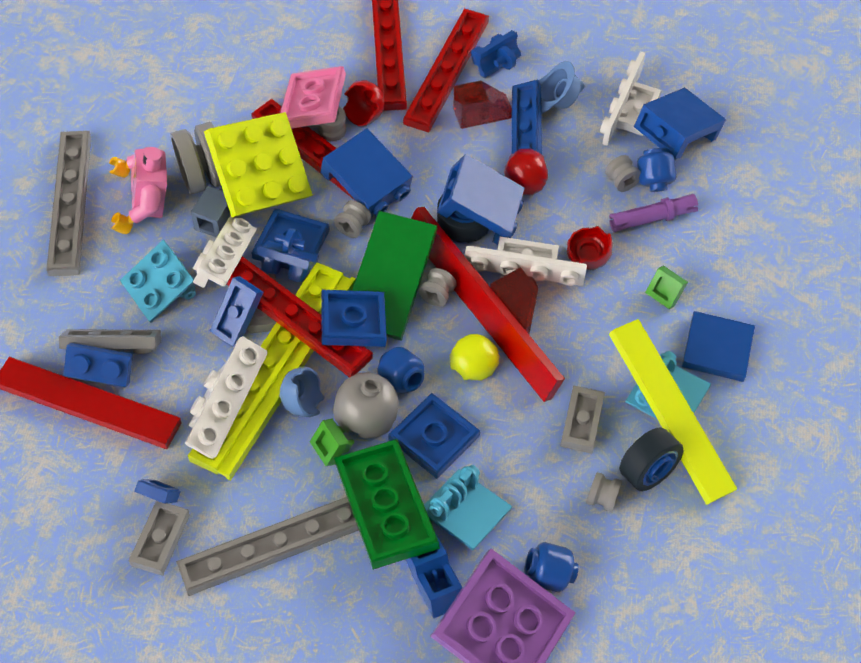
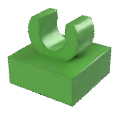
[645,265,688,309]
[310,418,354,466]

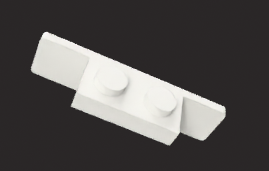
[600,51,661,146]
[193,216,257,288]
[465,237,587,286]
[185,336,268,459]

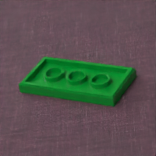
[352,211,438,341]
[334,439,440,570]

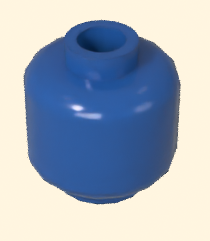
[637,148,676,192]
[377,347,424,394]
[524,542,579,592]

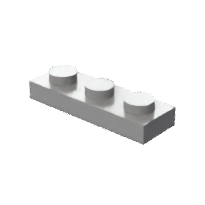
[59,329,161,354]

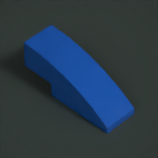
[405,534,463,619]

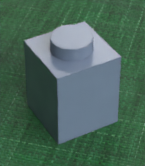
[191,186,231,238]

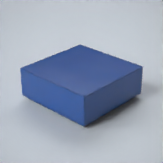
[134,479,181,504]

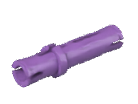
[609,193,698,232]

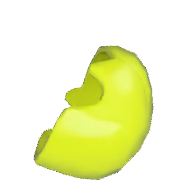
[449,334,500,381]

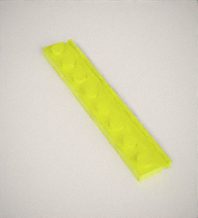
[188,262,356,481]

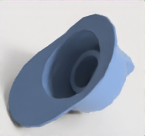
[539,61,585,114]

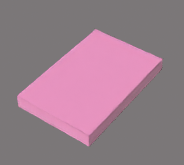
[280,66,346,128]

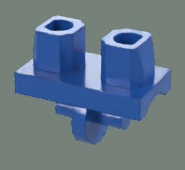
[471,30,521,78]
[256,228,319,282]

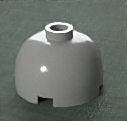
[333,372,399,439]

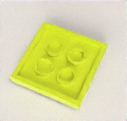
[204,112,313,218]

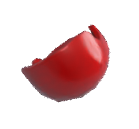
[343,80,384,126]
[504,148,548,195]
[567,226,613,270]

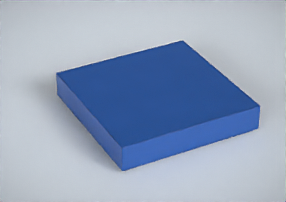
[251,208,330,270]
[321,290,387,347]
[682,311,755,382]
[388,393,480,479]

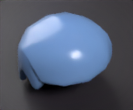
[279,366,325,417]

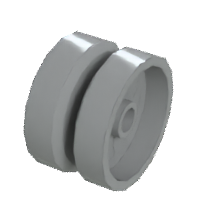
[170,122,221,195]

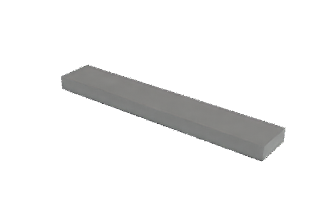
[46,131,91,276]
[176,497,359,596]

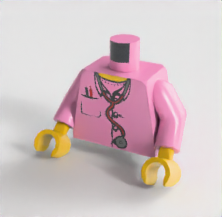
[109,147,167,234]

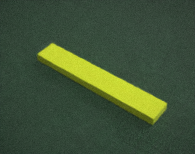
[609,319,737,505]

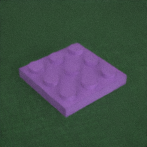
[430,549,575,663]

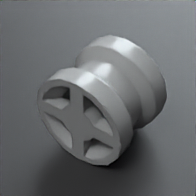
[319,107,346,141]
[605,155,641,192]
[334,200,371,238]
[419,268,457,307]
[586,472,622,512]

